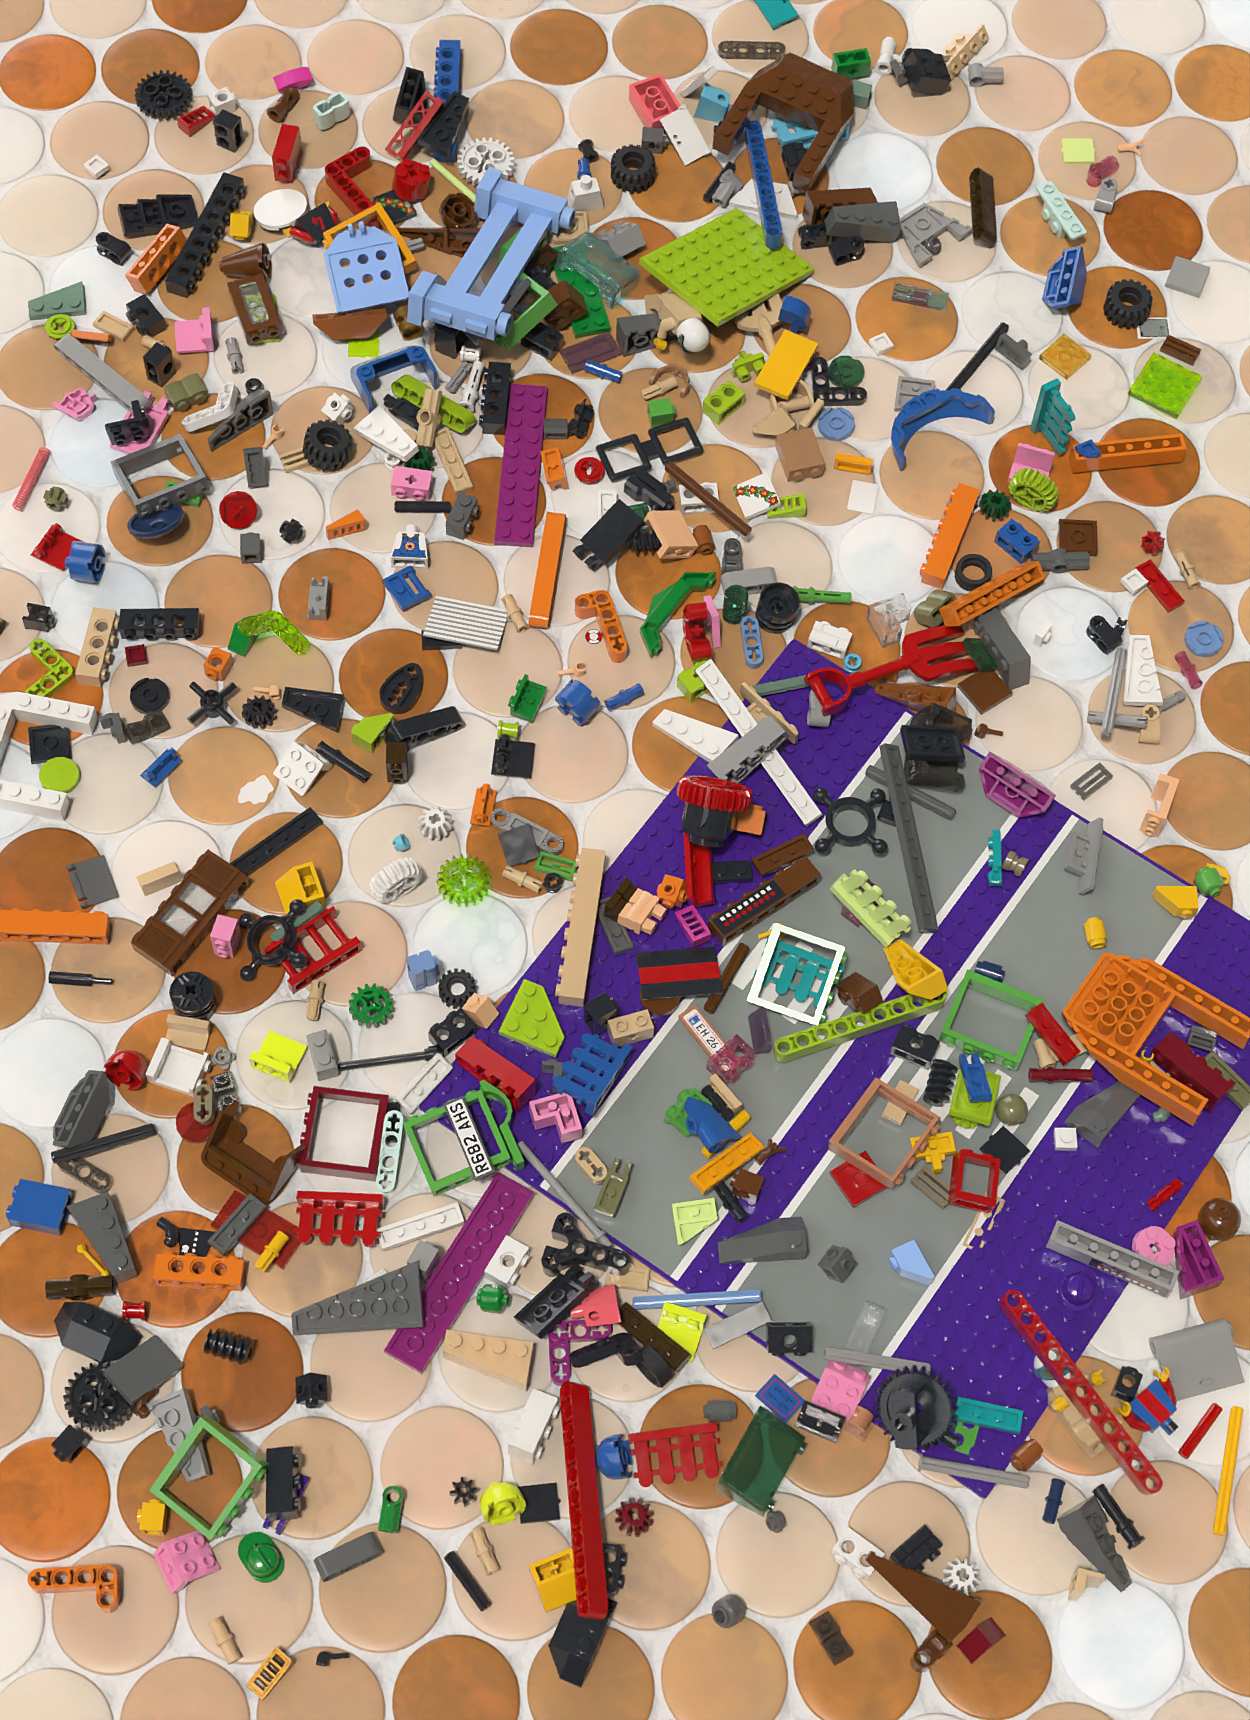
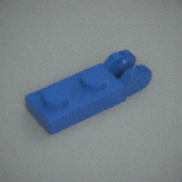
[958,1053,992,1102]

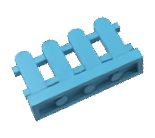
[771,118,850,152]

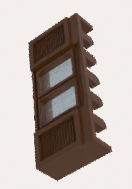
[130,849,249,977]

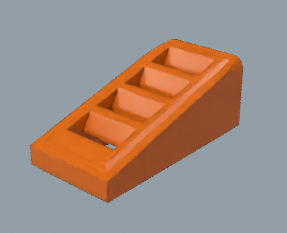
[325,510,367,540]

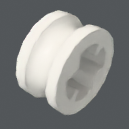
[384,452,402,470]

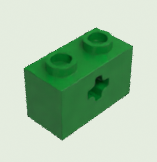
[831,48,871,79]

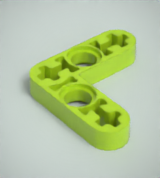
[25,638,74,698]

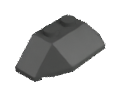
[53,1070,110,1148]

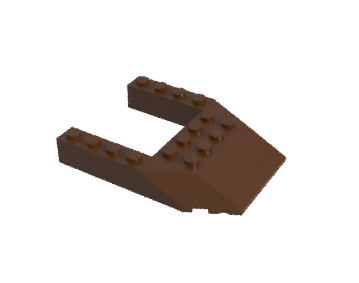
[712,52,854,192]

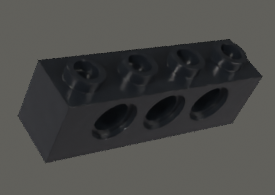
[479,361,511,435]
[119,608,201,640]

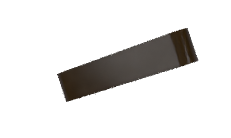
[969,168,997,247]

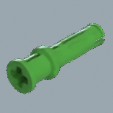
[793,586,851,604]

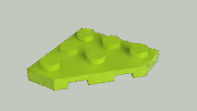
[499,979,564,1058]

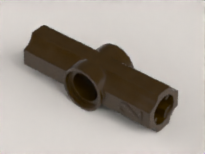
[45,1274,114,1301]

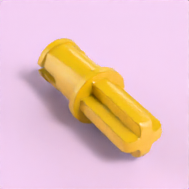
[254,1231,289,1272]

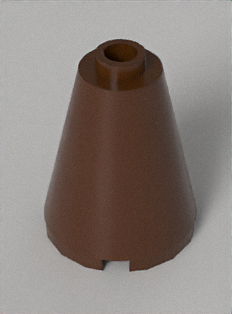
[219,243,272,280]

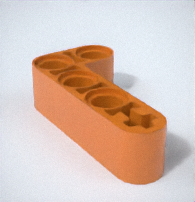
[575,590,627,663]
[27,1565,120,1613]

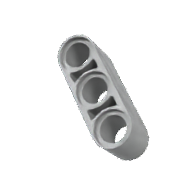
[720,567,777,597]

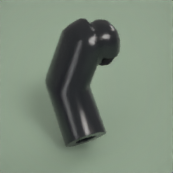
[156,1217,179,1247]

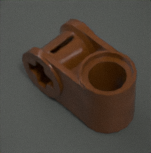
[910,1629,953,1673]

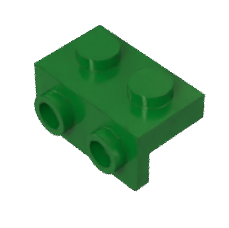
[508,674,547,722]

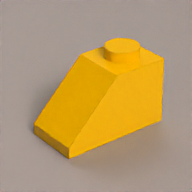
[230,210,255,240]
[1152,886,1199,919]

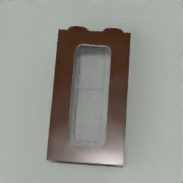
[227,273,283,344]

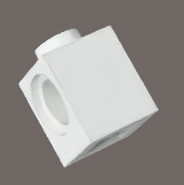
[207,87,237,115]

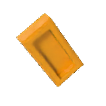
[833,453,873,475]

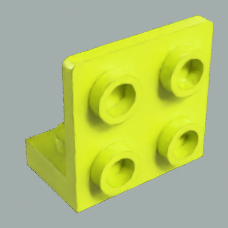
[249,1031,307,1083]
[658,1302,706,1362]

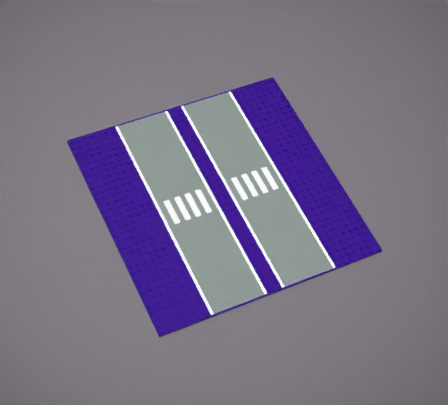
[419,639,1250,1499]

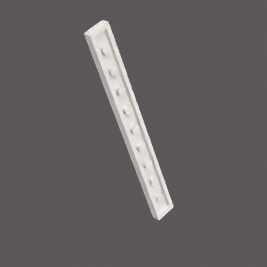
[695,659,823,826]

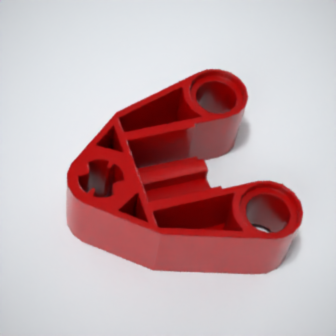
[682,602,712,660]

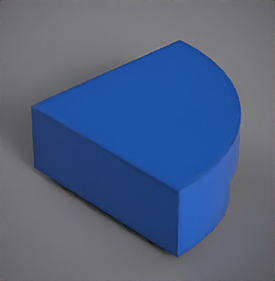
[1074,439,1101,458]

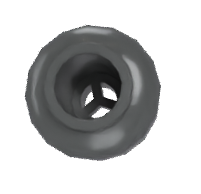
[712,1594,745,1629]

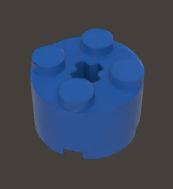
[65,541,106,583]
[555,679,601,726]

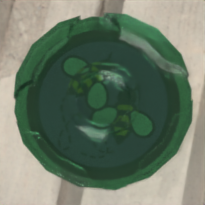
[828,355,865,387]

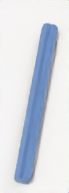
[632,1289,762,1310]

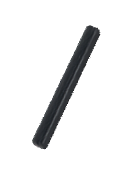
[51,1123,156,1164]

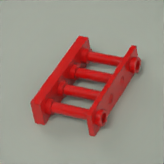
[264,906,362,994]

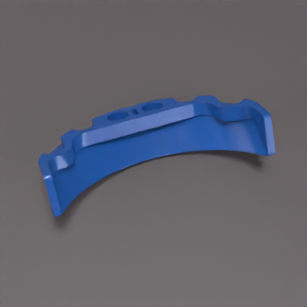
[891,388,995,471]

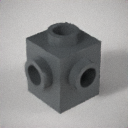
[817,1245,857,1282]

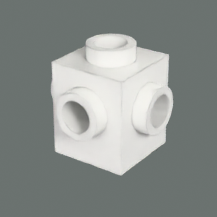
[321,393,354,425]

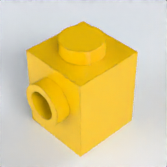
[137,1500,168,1536]

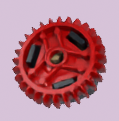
[677,775,752,847]

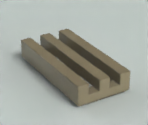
[910,1165,950,1209]

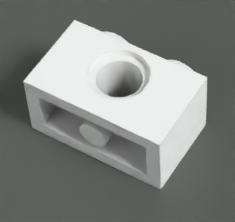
[484,1235,530,1290]

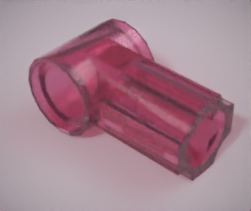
[1086,155,1119,187]

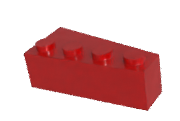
[455,1036,535,1112]

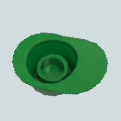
[238,1532,284,1583]

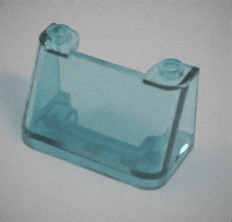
[555,232,640,309]

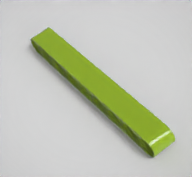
[773,992,947,1063]

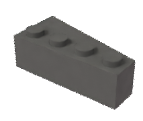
[972,606,1031,690]

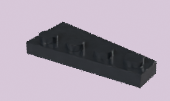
[417,91,469,158]

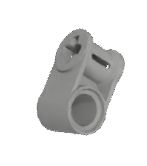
[1094,177,1117,213]

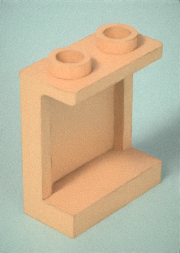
[644,510,698,559]
[1139,773,1179,837]

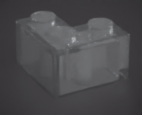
[866,593,912,648]

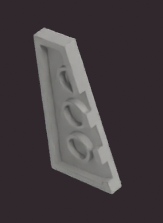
[146,1389,211,1482]

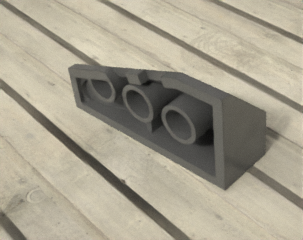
[208,389,274,452]
[1064,1081,1141,1148]

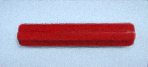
[1178,1403,1222,1459]

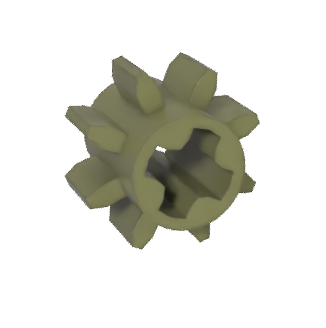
[43,486,68,510]

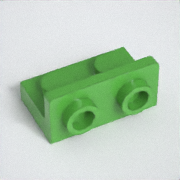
[662,1088,713,1137]

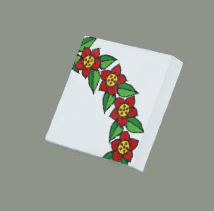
[732,472,781,520]

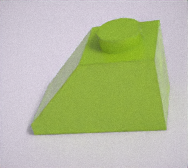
[351,713,394,753]

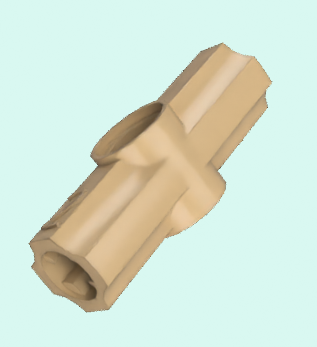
[416,388,442,447]

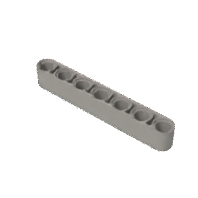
[54,333,151,414]

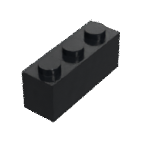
[266,1446,301,1521]

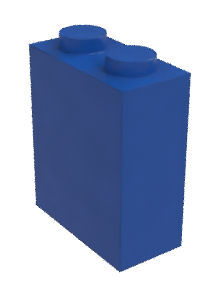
[6,1179,73,1236]

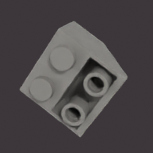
[593,221,646,260]

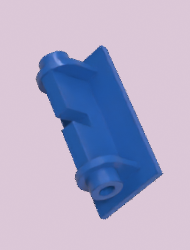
[140,747,182,787]

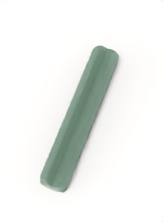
[752,675,809,696]
[270,901,324,941]

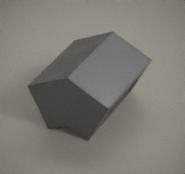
[544,418,567,439]
[1187,1025,1218,1051]

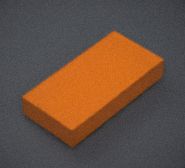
[71,330,113,343]

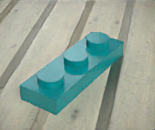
[954,1397,1023,1434]

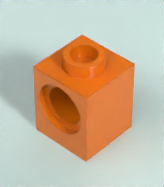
[203,647,233,682]

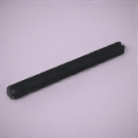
[946,322,1009,390]

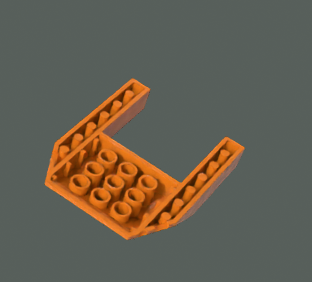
[1062,952,1250,1126]

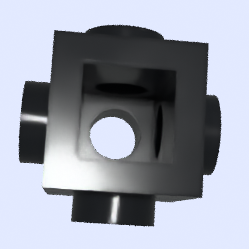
[295,1372,328,1409]

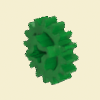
[348,983,394,1028]

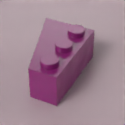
[1173,1220,1225,1300]

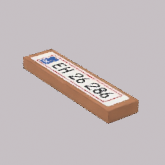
[678,1005,745,1081]

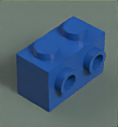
[994,519,1040,564]

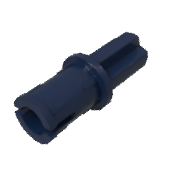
[1042,1478,1066,1524]

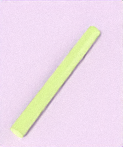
[430,159,476,203]

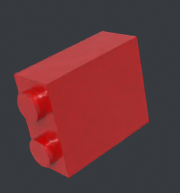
[272,124,302,183]

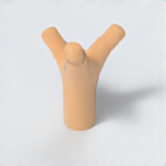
[1117,138,1145,156]

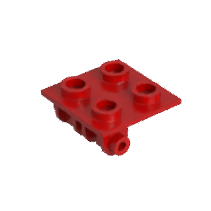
[30,523,84,571]

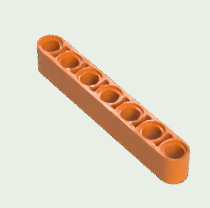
[529,512,566,628]

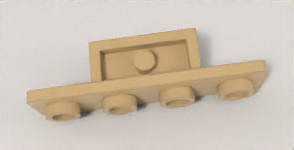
[941,25,989,80]
[740,682,799,744]

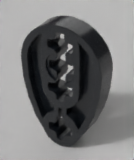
[379,663,422,714]

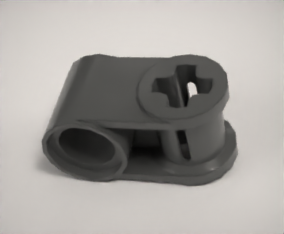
[721,538,741,575]

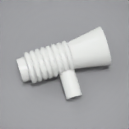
[875,37,902,75]

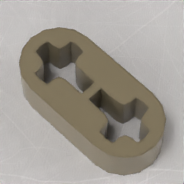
[194,1084,215,1126]

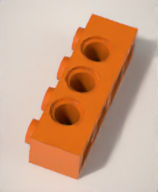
[125,224,187,294]
[153,1252,245,1291]

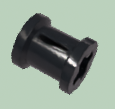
[578,139,599,163]

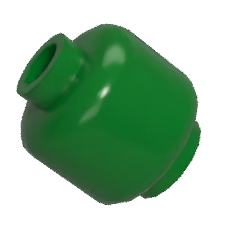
[476,1284,510,1314]

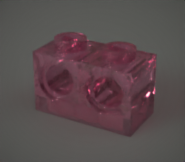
[706,1034,754,1084]

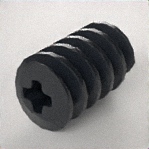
[630,529,662,555]
[923,1059,958,1106]
[204,1328,253,1365]

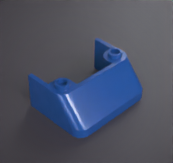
[350,345,438,414]

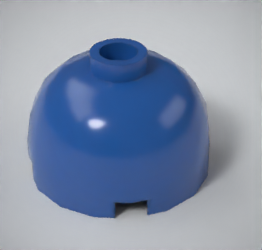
[595,1434,633,1480]

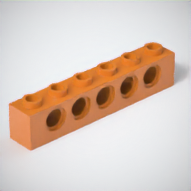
[939,561,1045,627]

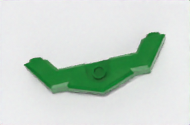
[640,572,717,659]

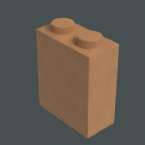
[775,427,825,482]

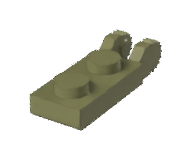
[593,1157,633,1218]

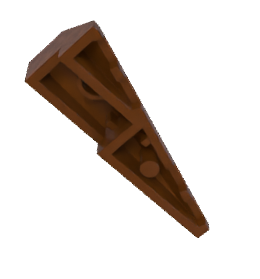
[396,227,481,258]
[866,1551,981,1642]

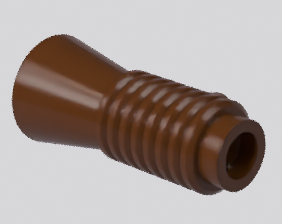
[267,87,299,122]

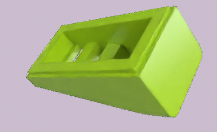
[767,494,806,518]

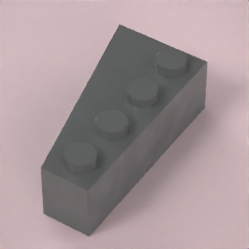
[825,201,902,243]
[616,313,679,357]
[67,1191,138,1284]

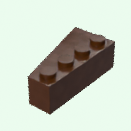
[802,187,878,225]

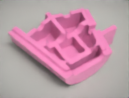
[51,387,97,420]

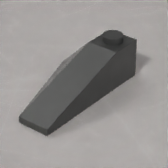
[718,1217,807,1264]
[1057,1495,1132,1592]

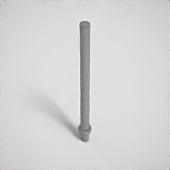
[517,1141,613,1247]

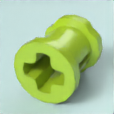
[497,720,519,740]

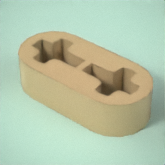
[575,1147,607,1184]

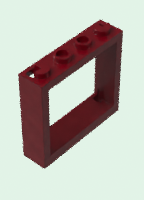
[298,1086,390,1182]

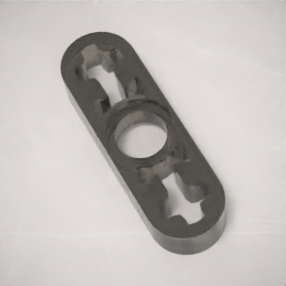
[57,1157,112,1194]

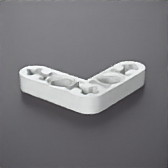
[182,382,239,432]

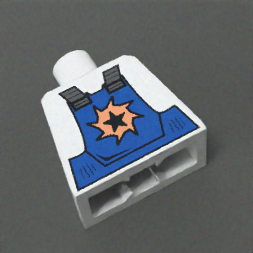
[391,524,428,569]

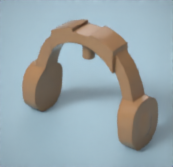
[649,364,690,397]

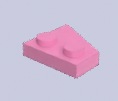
[703,595,721,648]

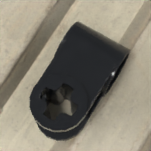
[798,223,833,249]
[96,232,132,265]
[828,236,864,265]
[1086,615,1123,654]

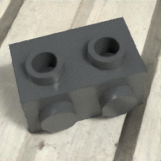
[445,492,480,540]

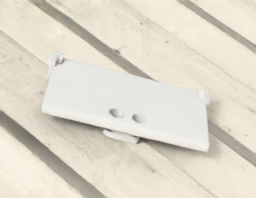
[660,104,712,166]

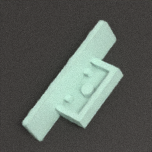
[1036,181,1087,240]

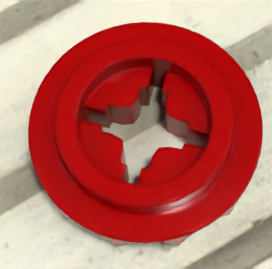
[574,457,604,484]

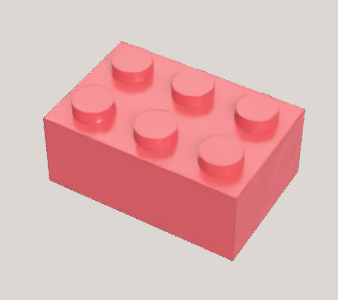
[629,74,681,132]

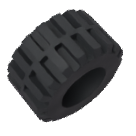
[610,144,656,193]
[1103,279,1153,329]
[302,420,352,471]

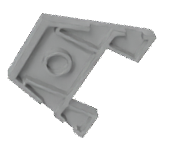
[900,203,972,267]

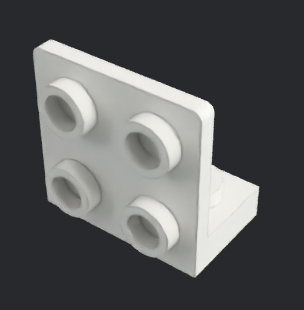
[273,741,333,796]

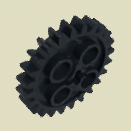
[135,70,193,120]
[63,1362,135,1432]

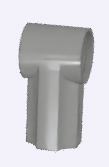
[968,63,1004,87]
[712,169,743,208]
[807,690,830,728]

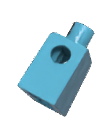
[694,83,732,123]

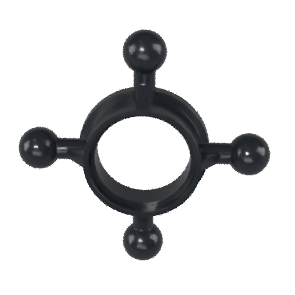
[813,787,888,855]
[238,899,307,982]

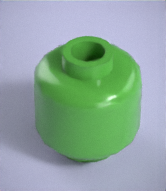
[1194,866,1224,897]

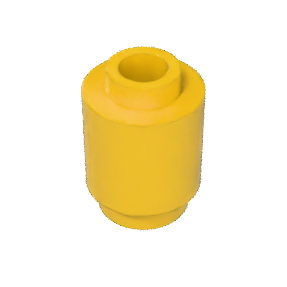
[1083,917,1107,949]

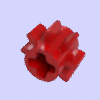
[1141,531,1165,554]

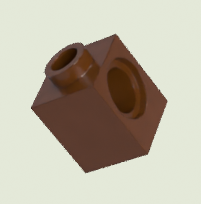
[730,1168,765,1203]

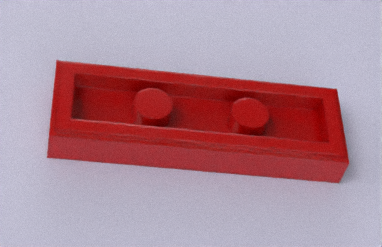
[1135,559,1185,613]
[1025,1002,1081,1065]

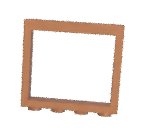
[828,1077,941,1190]

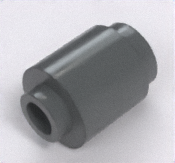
[703,1399,736,1423]

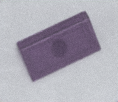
[748,1006,771,1054]

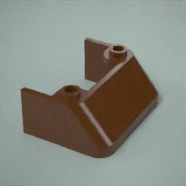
[201,1101,305,1204]

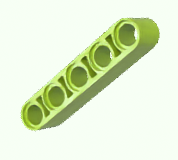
[391,374,476,433]

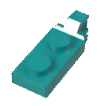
[988,830,1002,886]

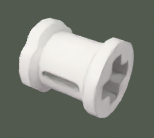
[460,346,481,362]

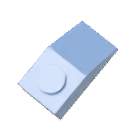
[888,1240,935,1285]

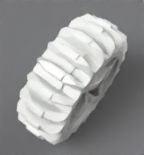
[369,857,423,904]

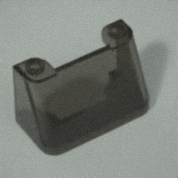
[904,703,972,793]

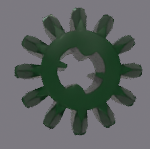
[403,445,435,471]
[979,489,1012,521]

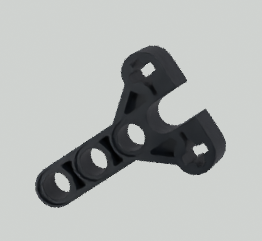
[541,1212,630,1277]

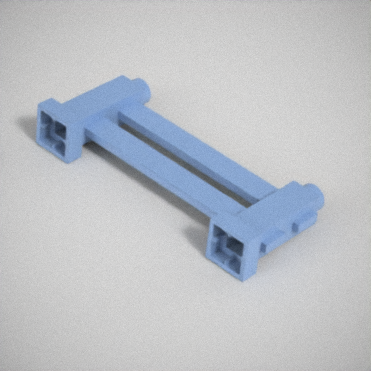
[407,167,576,340]

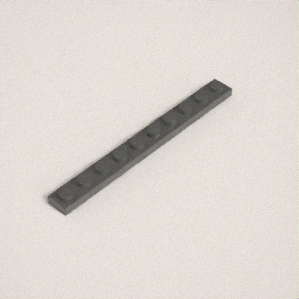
[879,743,939,933]

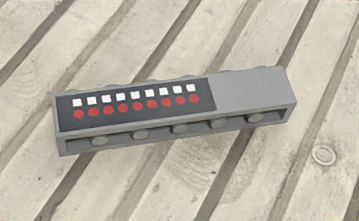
[1046,1220,1179,1298]

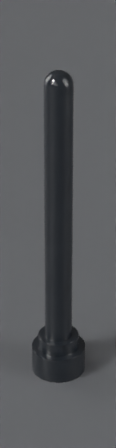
[338,1045,437,1071]

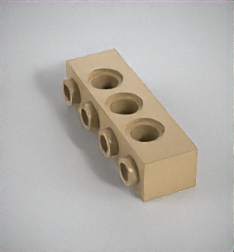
[75,607,120,687]

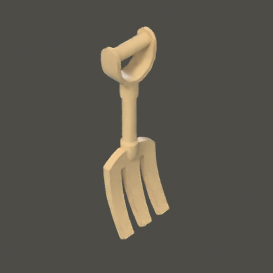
[734,294,814,412]

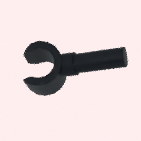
[316,1651,349,1667]

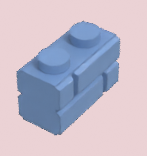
[407,950,440,991]

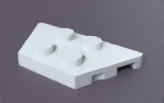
[729,179,797,220]

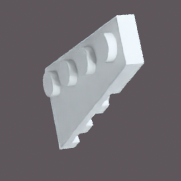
[652,709,739,763]

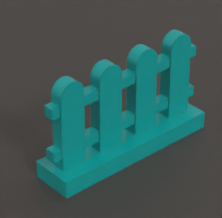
[1030,378,1075,455]
[754,936,846,1009]

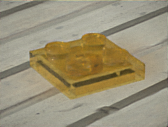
[1039,334,1092,380]

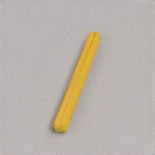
[1213,1406,1244,1536]

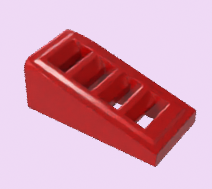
[177,106,216,137]

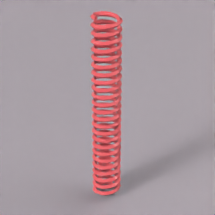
[12,447,50,511]

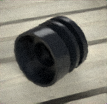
[755,582,800,634]
[169,971,217,1021]

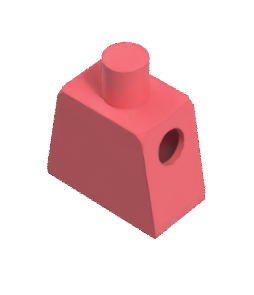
[570,1284,621,1327]

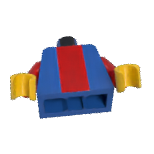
[1114,1365,1179,1436]

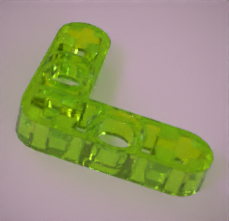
[238,610,310,654]

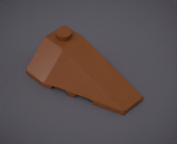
[875,682,956,718]

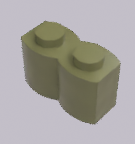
[164,373,209,412]
[913,589,956,627]

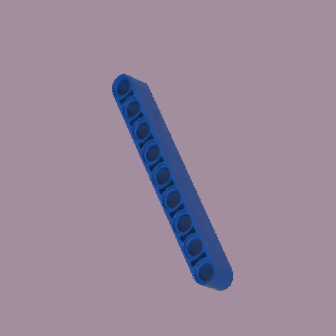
[745,120,782,249]

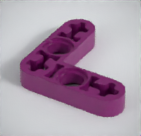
[548,1320,611,1386]

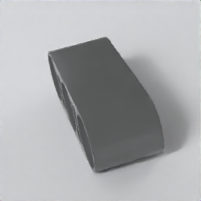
[313,1532,383,1582]

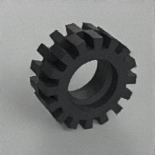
[438,968,476,1009]

